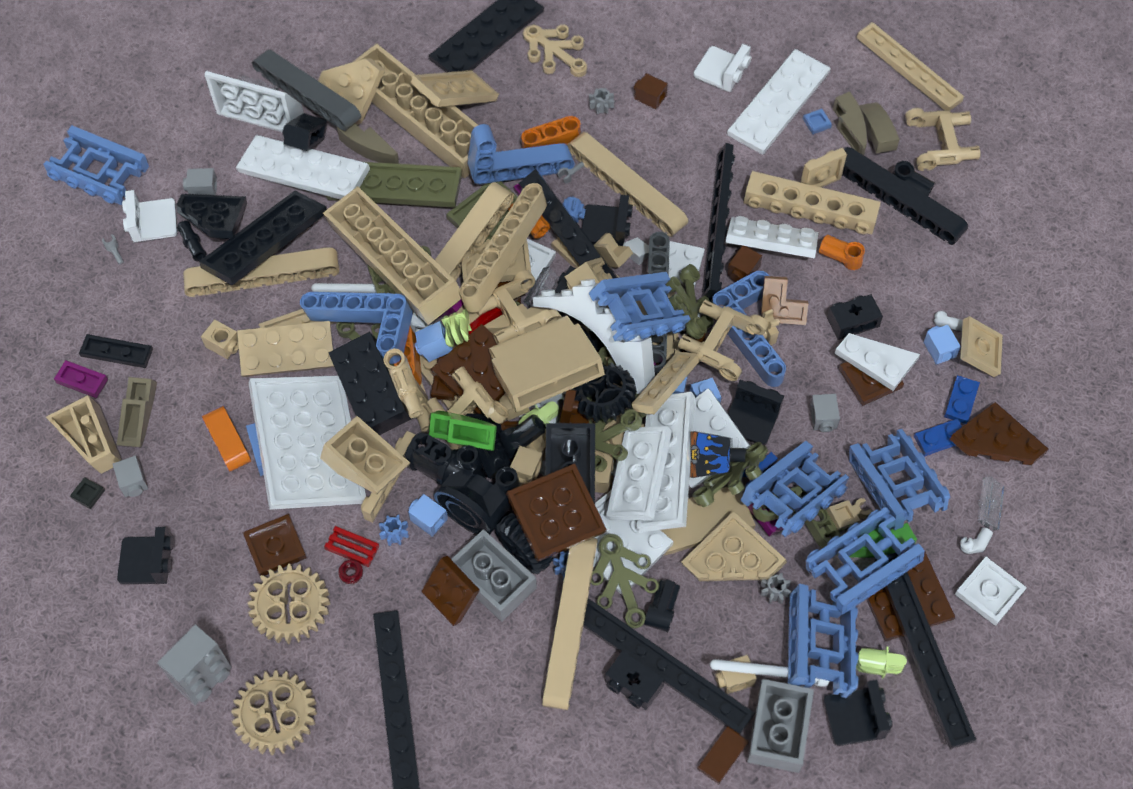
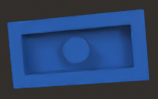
[944,375,980,424]
[914,419,962,456]

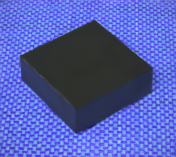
[70,477,105,509]

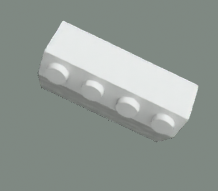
[204,71,304,132]

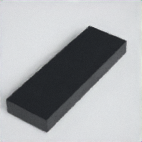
[79,334,153,368]

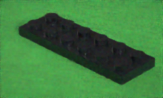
[428,0,544,73]
[199,190,327,285]

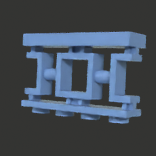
[43,125,149,205]
[589,272,691,342]
[849,429,950,530]
[740,441,849,537]
[806,507,925,615]
[788,584,858,698]

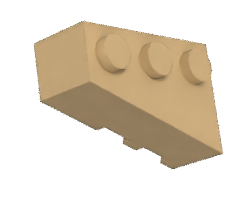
[46,395,121,474]

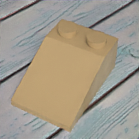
[320,416,410,494]

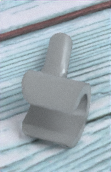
[558,162,584,184]
[102,234,124,265]

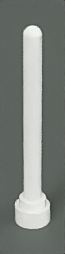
[311,283,389,293]
[710,659,829,687]

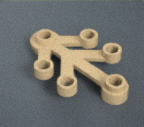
[523,25,587,77]

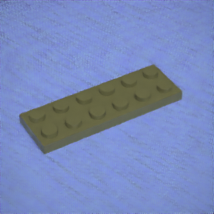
[326,162,462,208]

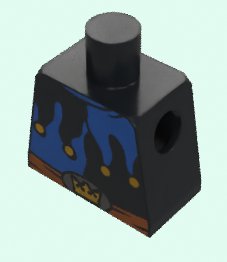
[690,431,746,478]

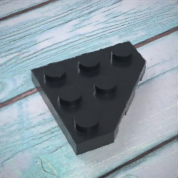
[176,194,247,240]

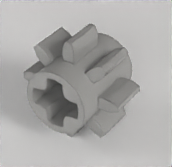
[589,88,614,114]
[761,573,791,604]

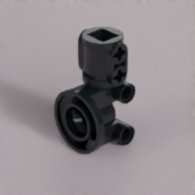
[404,431,521,535]

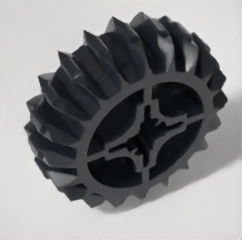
[574,362,637,423]
[495,513,553,575]

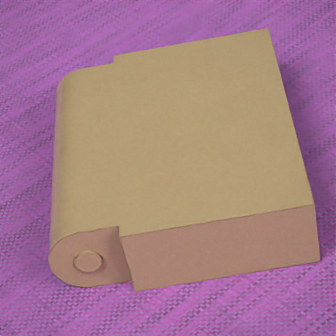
[489,316,605,412]

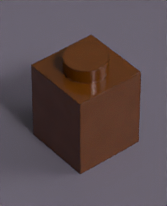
[634,73,668,110]
[727,246,762,282]

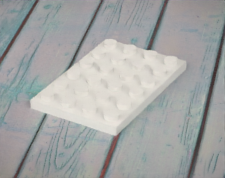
[248,376,366,510]

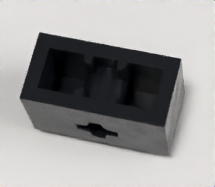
[282,113,327,151]
[827,294,883,340]
[605,651,665,710]

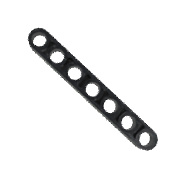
[842,147,968,245]

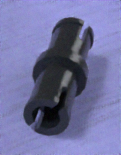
[177,220,207,261]

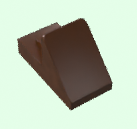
[559,390,589,423]

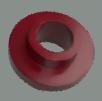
[338,560,363,584]

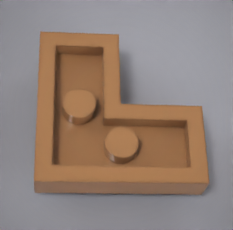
[761,276,808,325]

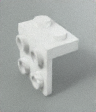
[694,44,752,92]
[122,190,177,242]

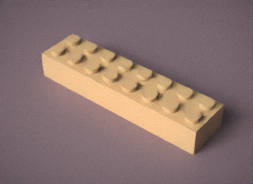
[353,44,478,179]
[323,186,461,325]

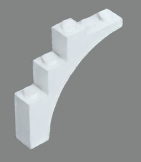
[533,279,655,394]

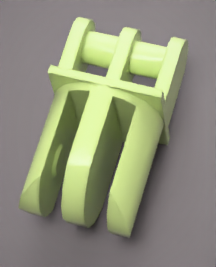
[441,309,472,347]
[519,401,560,426]
[856,647,907,679]

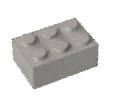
[451,529,537,622]
[157,624,231,705]
[747,679,814,773]

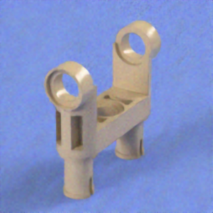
[905,108,980,171]
[476,270,562,344]
[678,299,769,381]
[383,348,431,432]
[424,367,509,450]

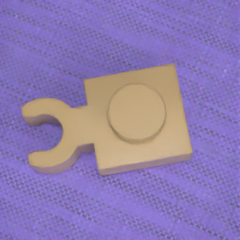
[762,309,779,345]
[826,498,872,531]

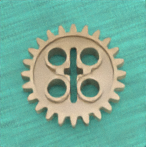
[248,564,330,644]
[231,670,317,755]

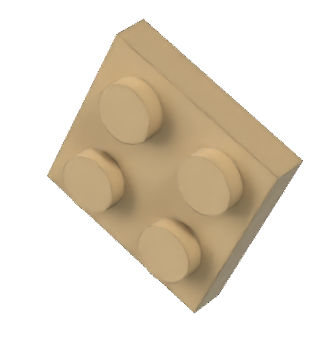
[801,148,847,188]
[960,316,1003,377]

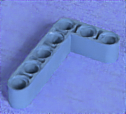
[467,124,575,184]
[712,271,786,387]
[300,292,413,364]

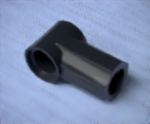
[892,161,936,196]
[499,414,546,459]
[644,579,680,632]

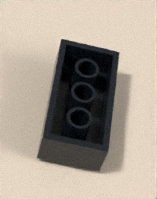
[328,331,413,435]
[546,423,595,504]

